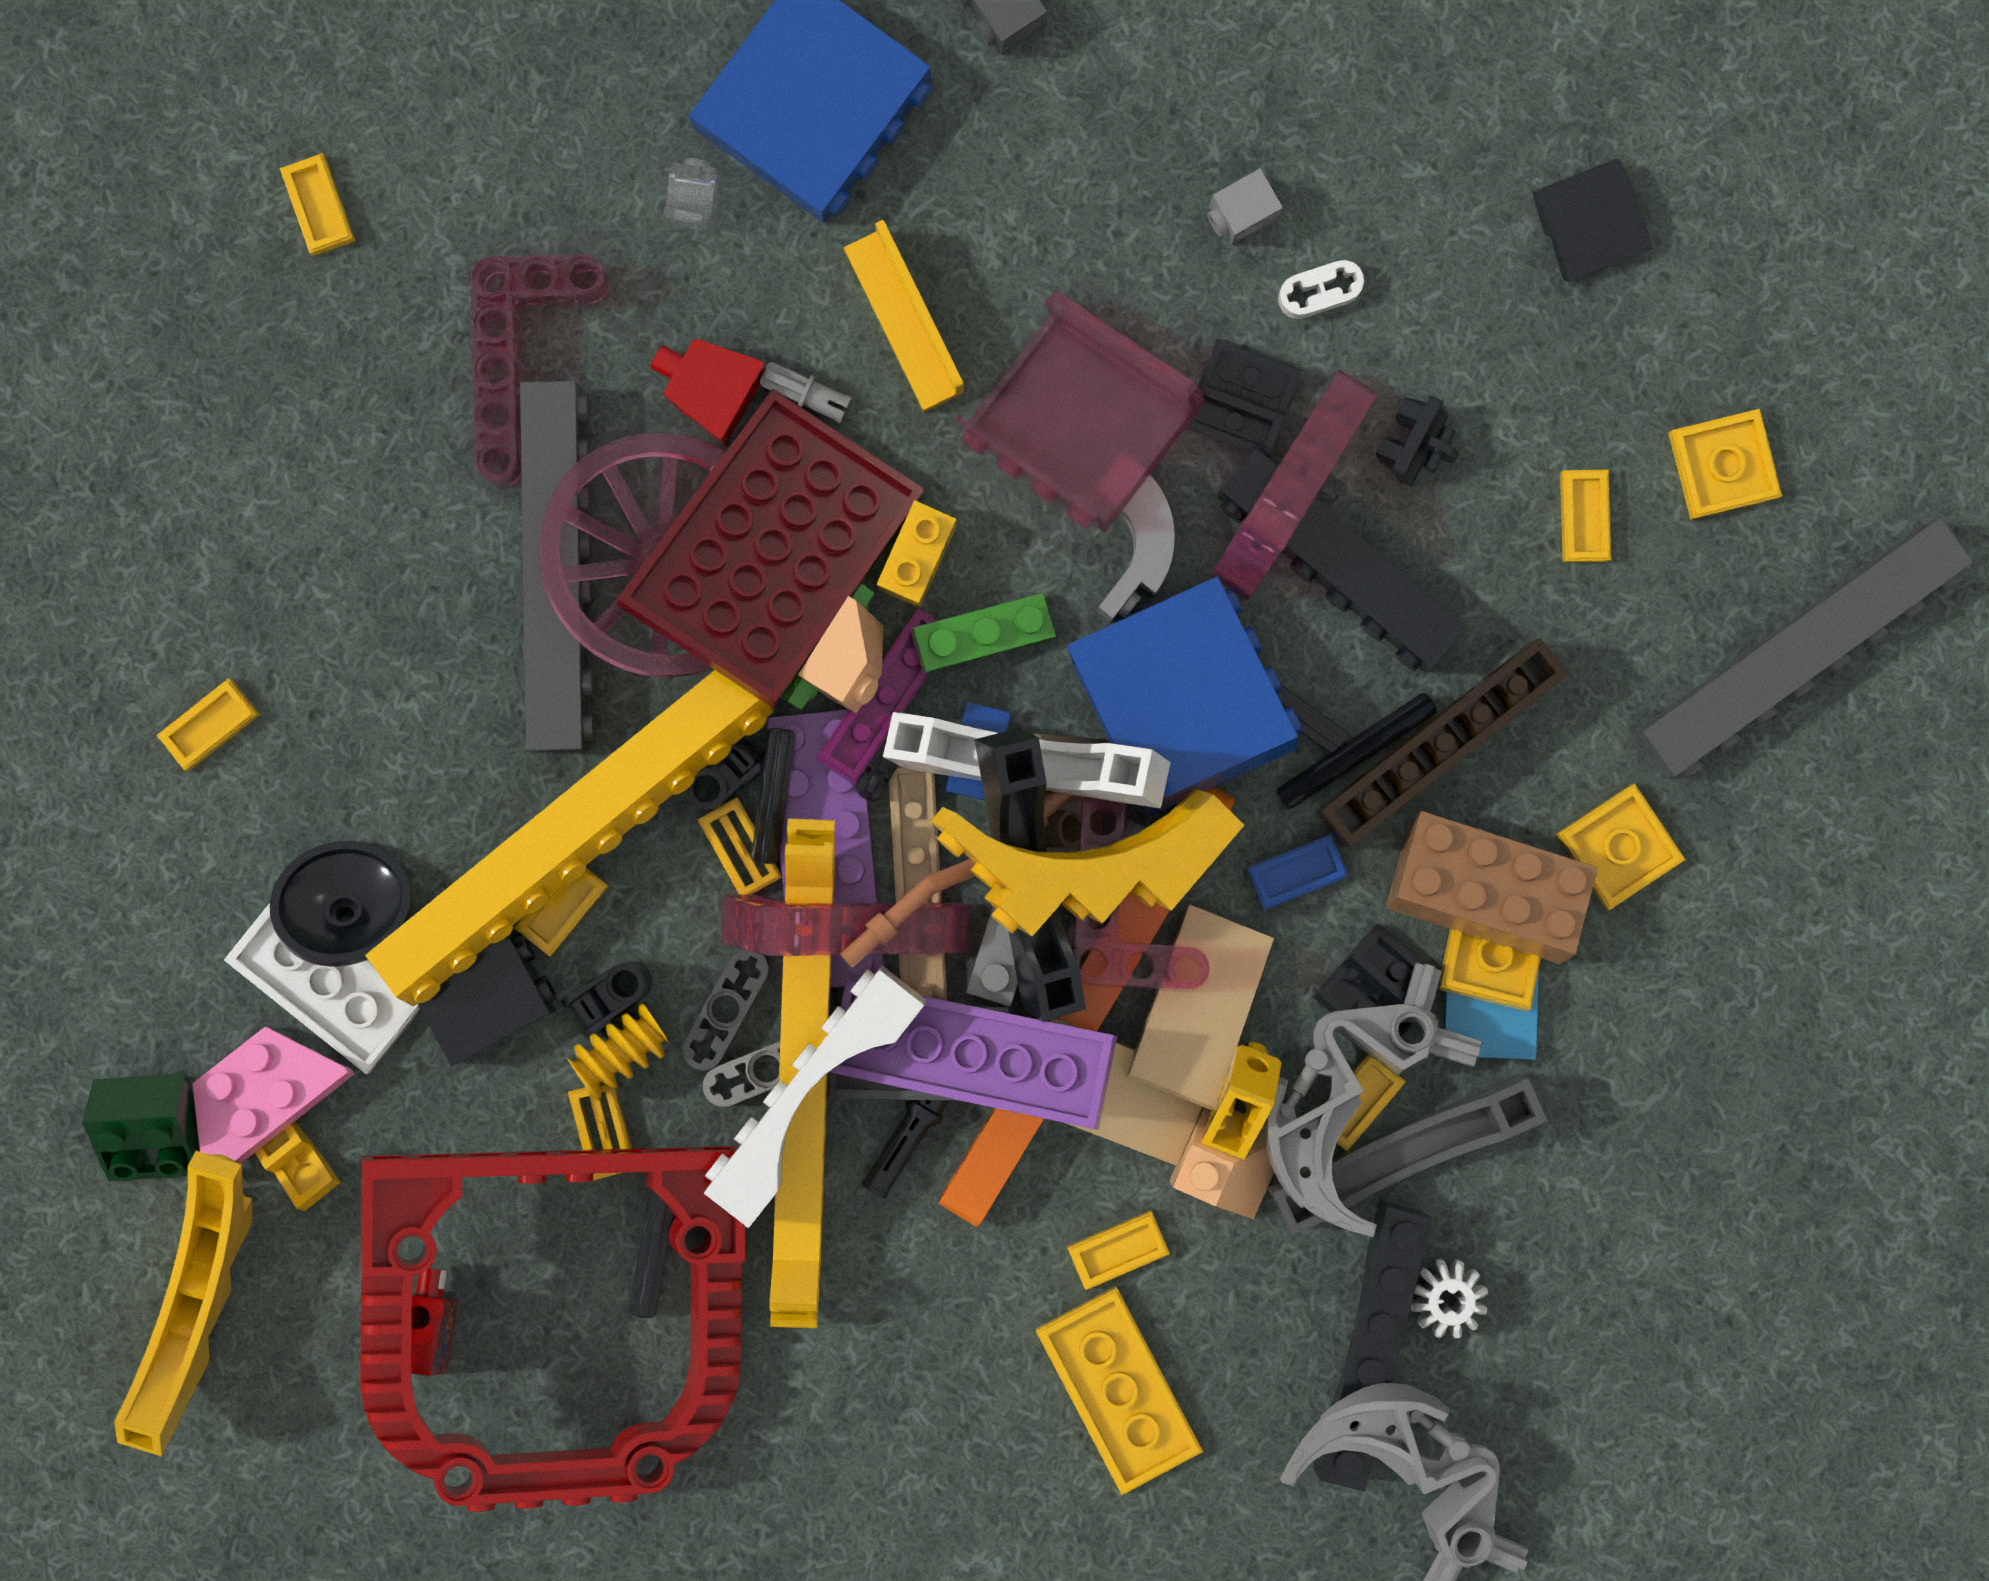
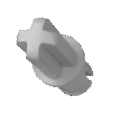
[760,362,852,424]

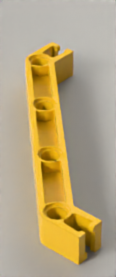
[770,819,835,1328]

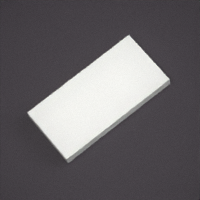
[224,903,421,1075]

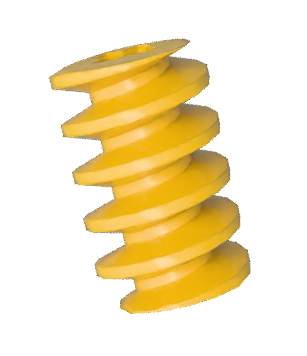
[565,1003,670,1100]

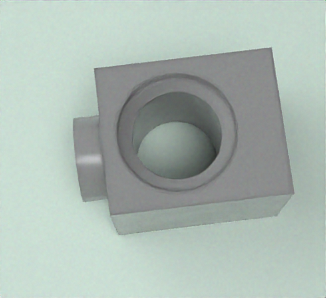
[1207,168,1283,245]

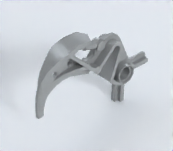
[1264,963,1481,1238]
[1280,1383,1529,1581]

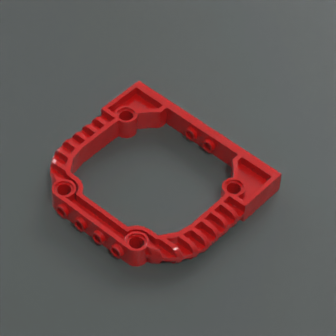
[360,1146,745,1512]

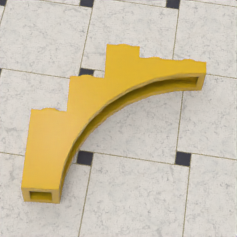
[930,789,1244,937]
[114,1151,253,1457]

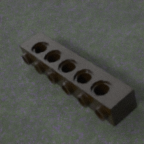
[1315,638,1569,847]

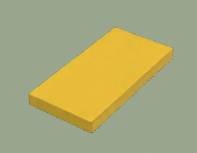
[1035,1286,1203,1495]

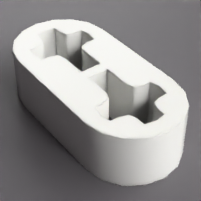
[1278,260,1364,319]

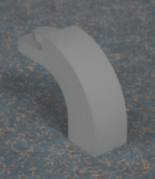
[1094,453,1175,622]

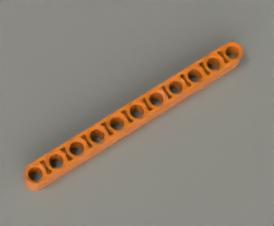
[937,786,1236,1228]

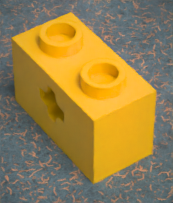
[877,500,957,608]

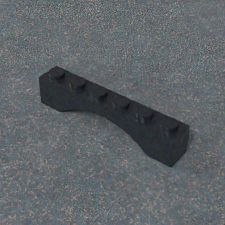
[974,728,1086,1022]
[1313,1200,1432,1492]

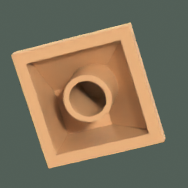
[798,596,884,713]
[1169,1107,1274,1219]

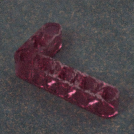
[470,254,610,487]
[1209,369,1378,600]
[1072,796,1210,992]
[720,894,971,956]

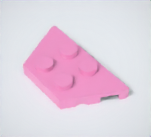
[192,1027,355,1164]

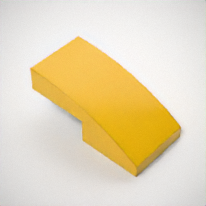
[255,1121,341,1211]

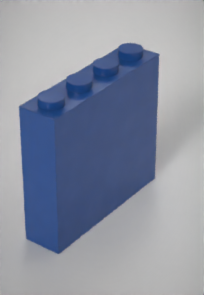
[689,0,933,224]
[1067,576,1302,818]

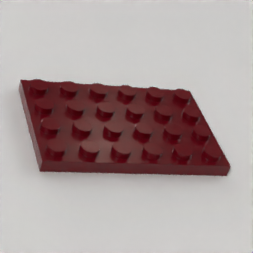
[616,389,925,708]

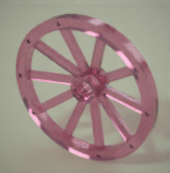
[538,433,725,678]

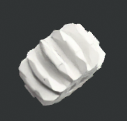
[1410,1259,1488,1338]

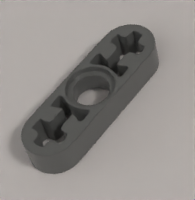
[682,948,770,1071]

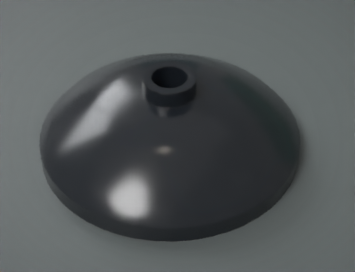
[270,841,412,967]

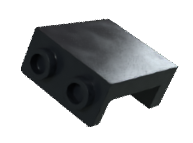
[418,931,557,1066]

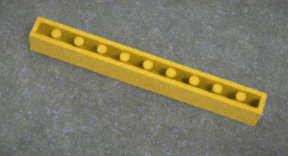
[365,670,774,1007]

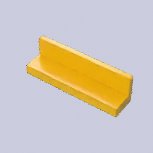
[844,220,964,413]

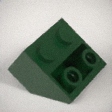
[82,1073,200,1181]

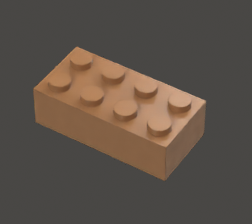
[1385,811,1598,964]

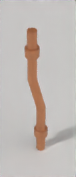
[840,791,1073,968]

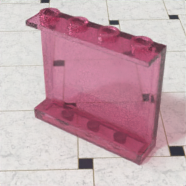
[954,290,1206,533]

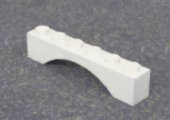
[883,712,1171,808]
[704,965,926,1228]

